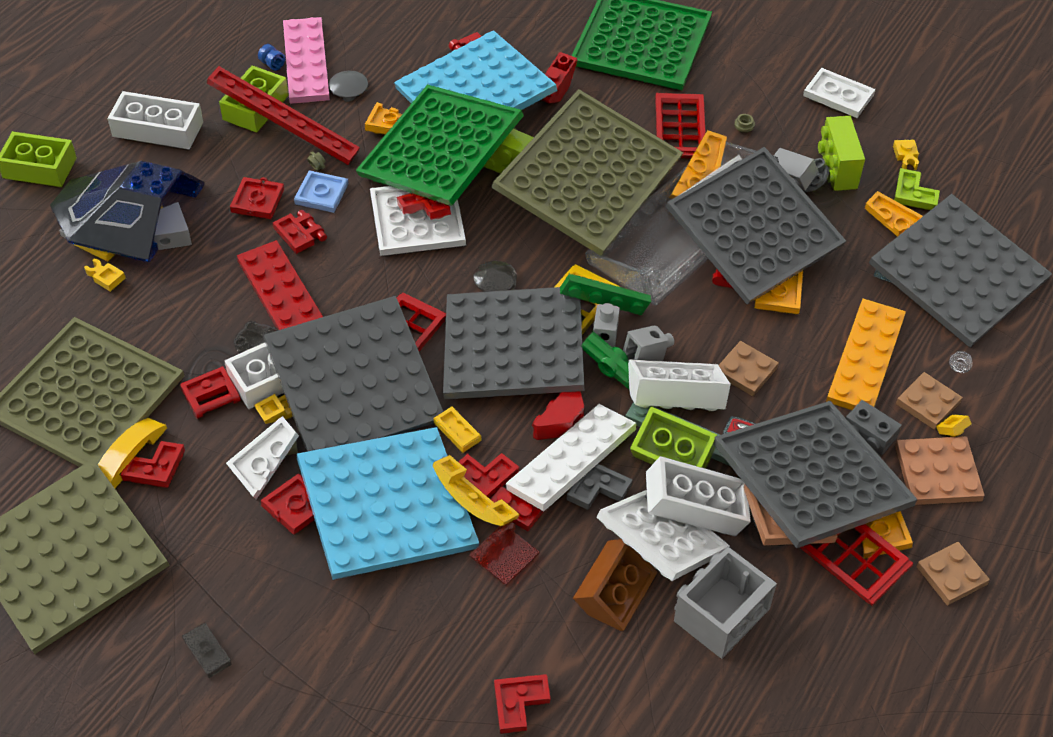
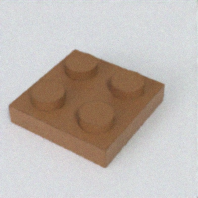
[718,341,779,396]
[896,372,963,430]
[916,542,990,606]

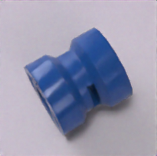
[258,44,285,71]

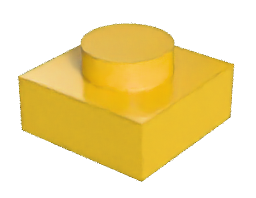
[936,415,972,437]

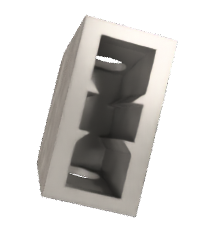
[153,202,192,250]
[593,303,620,348]
[623,325,674,361]

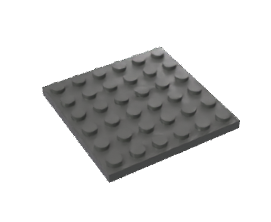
[665,147,846,305]
[869,194,1052,348]
[443,287,585,399]
[264,296,443,452]
[713,401,918,548]

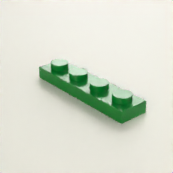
[560,273,651,315]

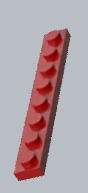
[207,66,360,165]

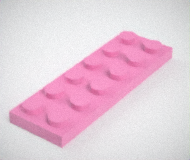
[283,17,330,104]

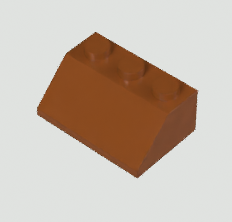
[573,539,657,631]

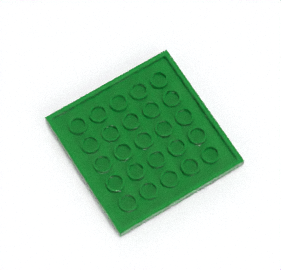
[572,0,712,91]
[356,84,524,206]

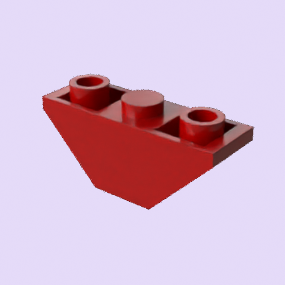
[541,52,577,103]
[532,391,584,440]

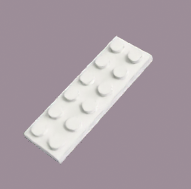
[506,404,636,511]

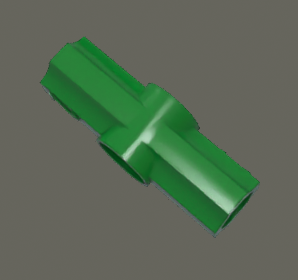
[581,332,629,389]

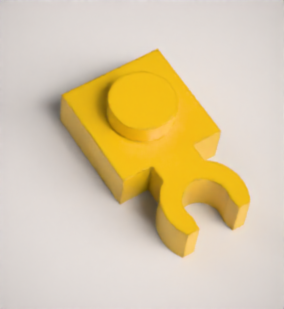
[893,140,919,170]
[84,259,126,291]

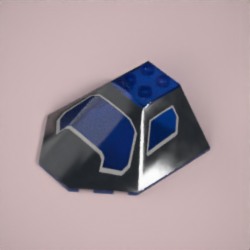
[50,161,205,262]

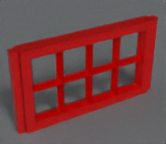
[655,93,705,158]
[397,293,446,351]
[799,524,913,606]

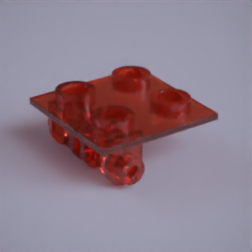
[469,522,540,585]

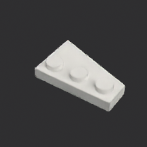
[226,416,299,499]

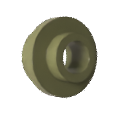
[734,114,755,132]
[307,151,326,171]

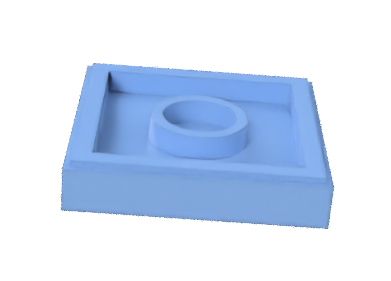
[294,170,349,213]

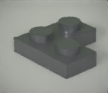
[567,464,633,510]

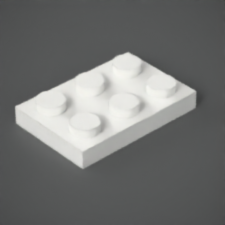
[803,68,875,118]

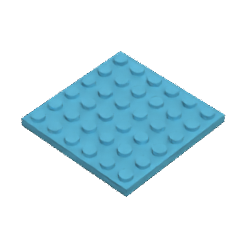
[394,30,557,110]
[297,427,479,580]

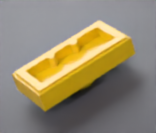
[433,407,481,453]

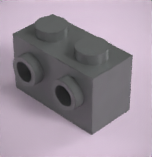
[846,400,902,456]

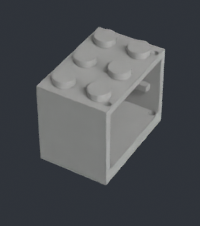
[674,546,777,659]

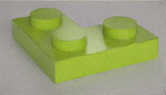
[894,168,940,210]

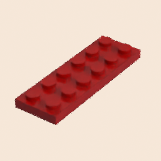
[237,240,323,330]

